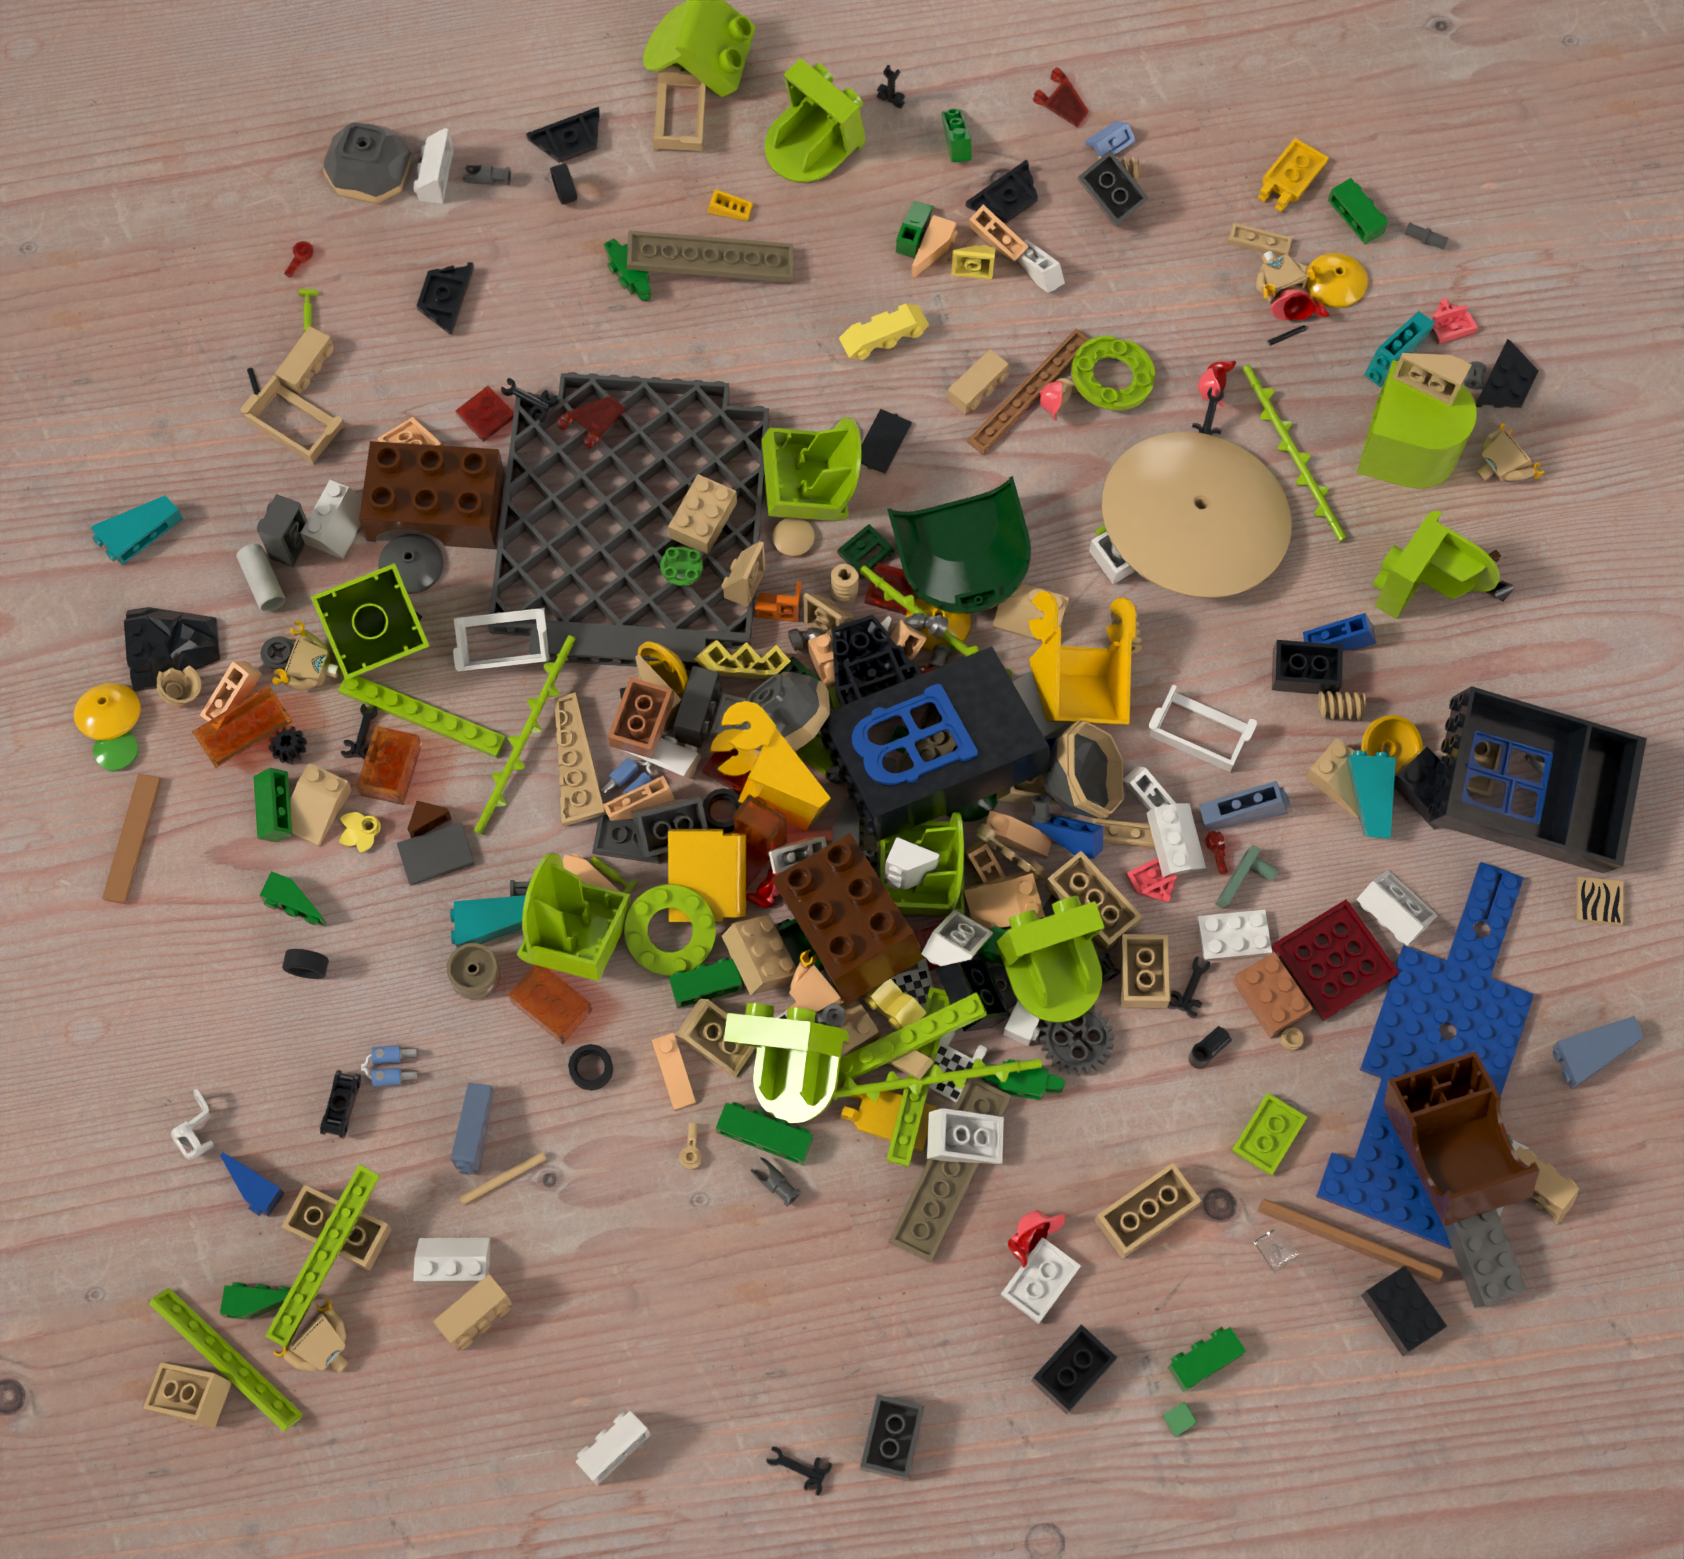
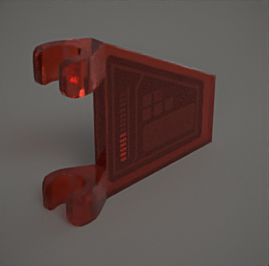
[1033,67,1089,127]
[557,396,626,449]

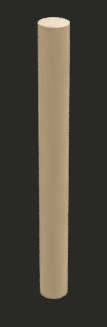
[459,1151,547,1205]

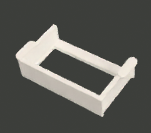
[453,608,551,671]
[1149,685,1257,772]

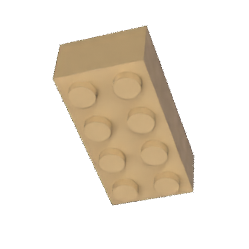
[1045,851,1143,952]
[1095,1163,1201,1259]
[282,1185,392,1272]

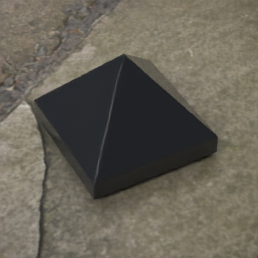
[1486,581,1515,602]

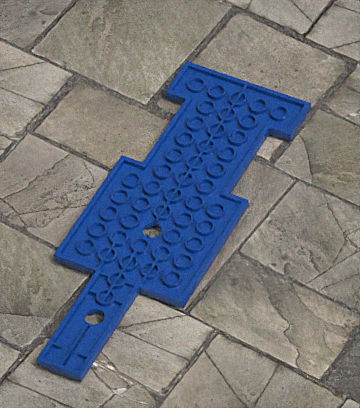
[1316,862,1534,1249]

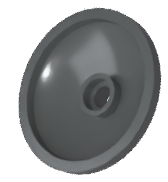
[378,534,443,594]

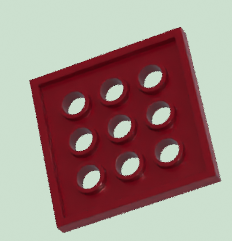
[1271,899,1399,1021]

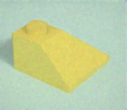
[951,245,996,280]

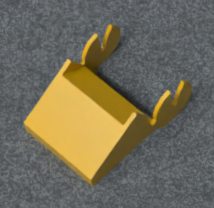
[1028,591,1136,726]
[710,701,831,831]

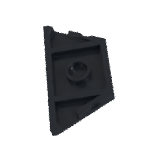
[526,107,600,163]
[965,160,1038,223]
[416,262,474,335]
[1475,339,1539,408]

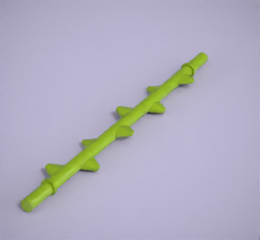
[1242,364,1347,543]
[859,565,1013,682]
[474,635,576,835]
[833,1058,1042,1102]

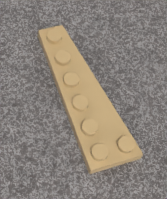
[554,692,606,826]

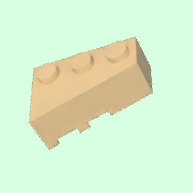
[1515,1146,1579,1225]

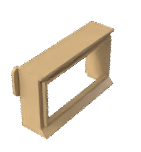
[653,66,706,153]
[240,375,345,465]

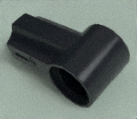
[1188,1026,1232,1069]

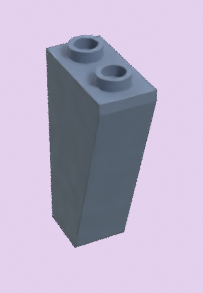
[1199,781,1290,831]
[1552,1016,1644,1089]
[451,1083,494,1175]

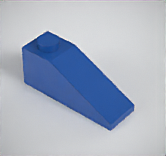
[1303,613,1376,650]
[1033,814,1103,859]
[220,1152,284,1217]

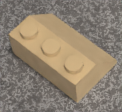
[993,583,1069,642]

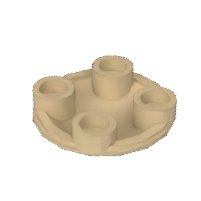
[772,518,815,558]

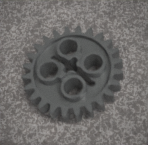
[1039,1005,1115,1076]

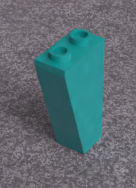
[1364,311,1435,387]
[91,495,183,566]
[1347,751,1396,838]
[450,895,526,948]

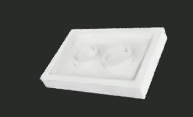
[1197,910,1272,962]
[1001,1237,1081,1324]

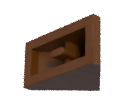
[407,801,452,838]

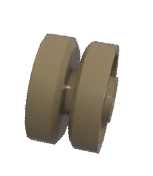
[447,943,500,1000]

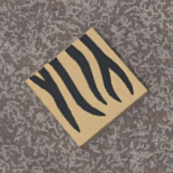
[1576,876,1624,926]

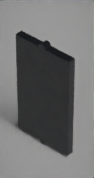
[861,409,912,474]

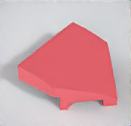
[1432,298,1478,344]
[1126,858,1177,903]

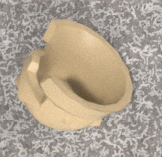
[156,665,201,708]

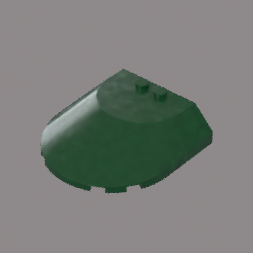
[887,476,1031,614]

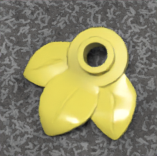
[339,812,381,853]

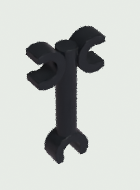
[877,64,905,109]
[501,378,558,423]
[1192,387,1224,435]
[341,704,378,762]
[1168,957,1210,1018]
[766,1447,832,1496]

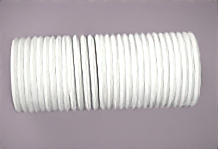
[236,544,286,612]

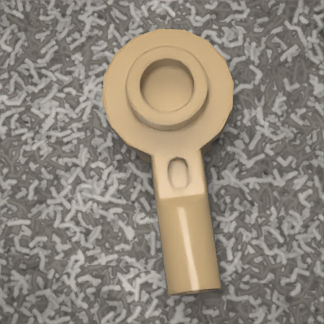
[679,1123,702,1170]

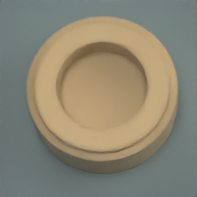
[1280,1027,1304,1051]

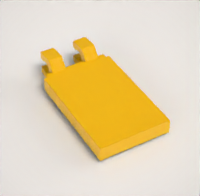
[1258,138,1329,213]
[841,1091,937,1152]

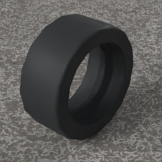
[550,163,577,205]
[703,788,745,833]
[282,949,329,979]
[568,1044,613,1091]

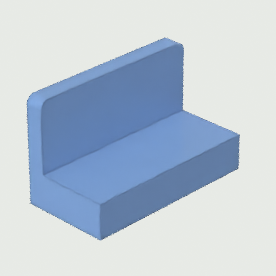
[1085,121,1136,157]

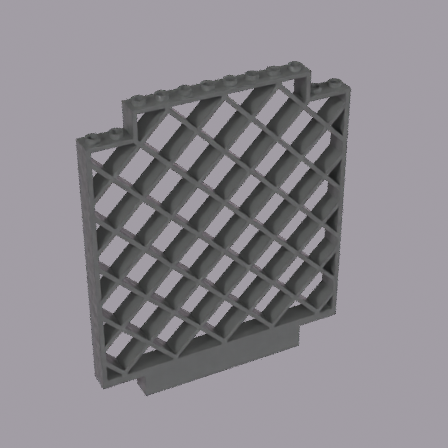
[488,372,770,670]

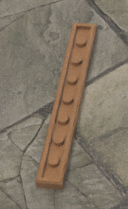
[968,329,1090,455]
[1257,1199,1443,1283]

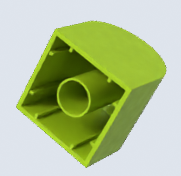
[1356,360,1477,489]
[310,563,429,680]

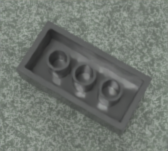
[1444,1209,1527,1308]

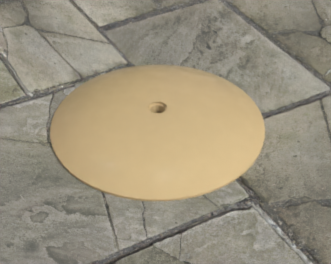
[1102,432,1292,598]

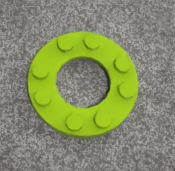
[1071,335,1155,411]
[625,884,716,975]

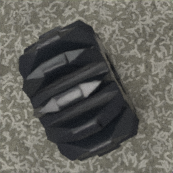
[268,726,307,764]

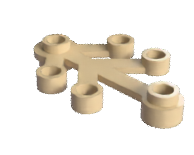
[976,823,1047,879]

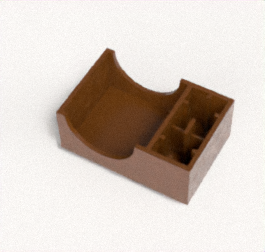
[359,441,505,549]
[772,833,925,1005]
[1384,1051,1540,1226]

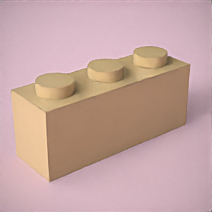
[274,326,334,395]
[947,349,1009,415]

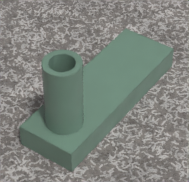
[1215,845,1279,909]

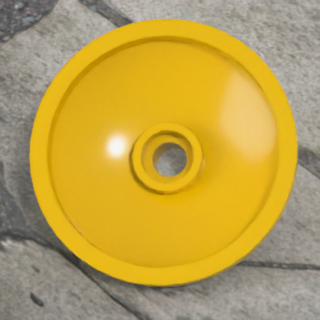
[1306,252,1368,308]
[906,597,971,652]
[638,642,688,698]
[74,683,141,740]
[1361,715,1423,773]

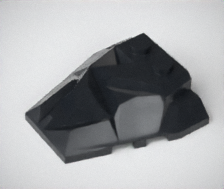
[124,607,220,691]
[831,615,922,707]

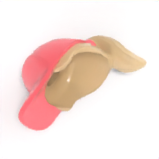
[1040,378,1079,421]

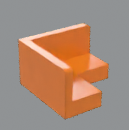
[755,581,802,623]

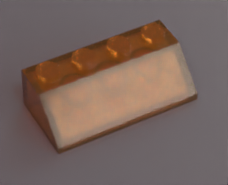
[192,685,293,768]

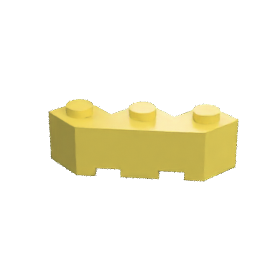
[839,303,929,360]
[694,640,790,680]
[861,979,927,1030]

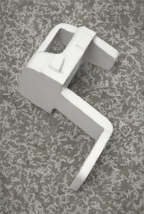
[171,1089,214,1160]

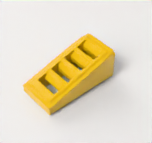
[707,189,753,221]

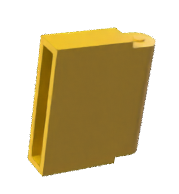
[668,829,746,922]

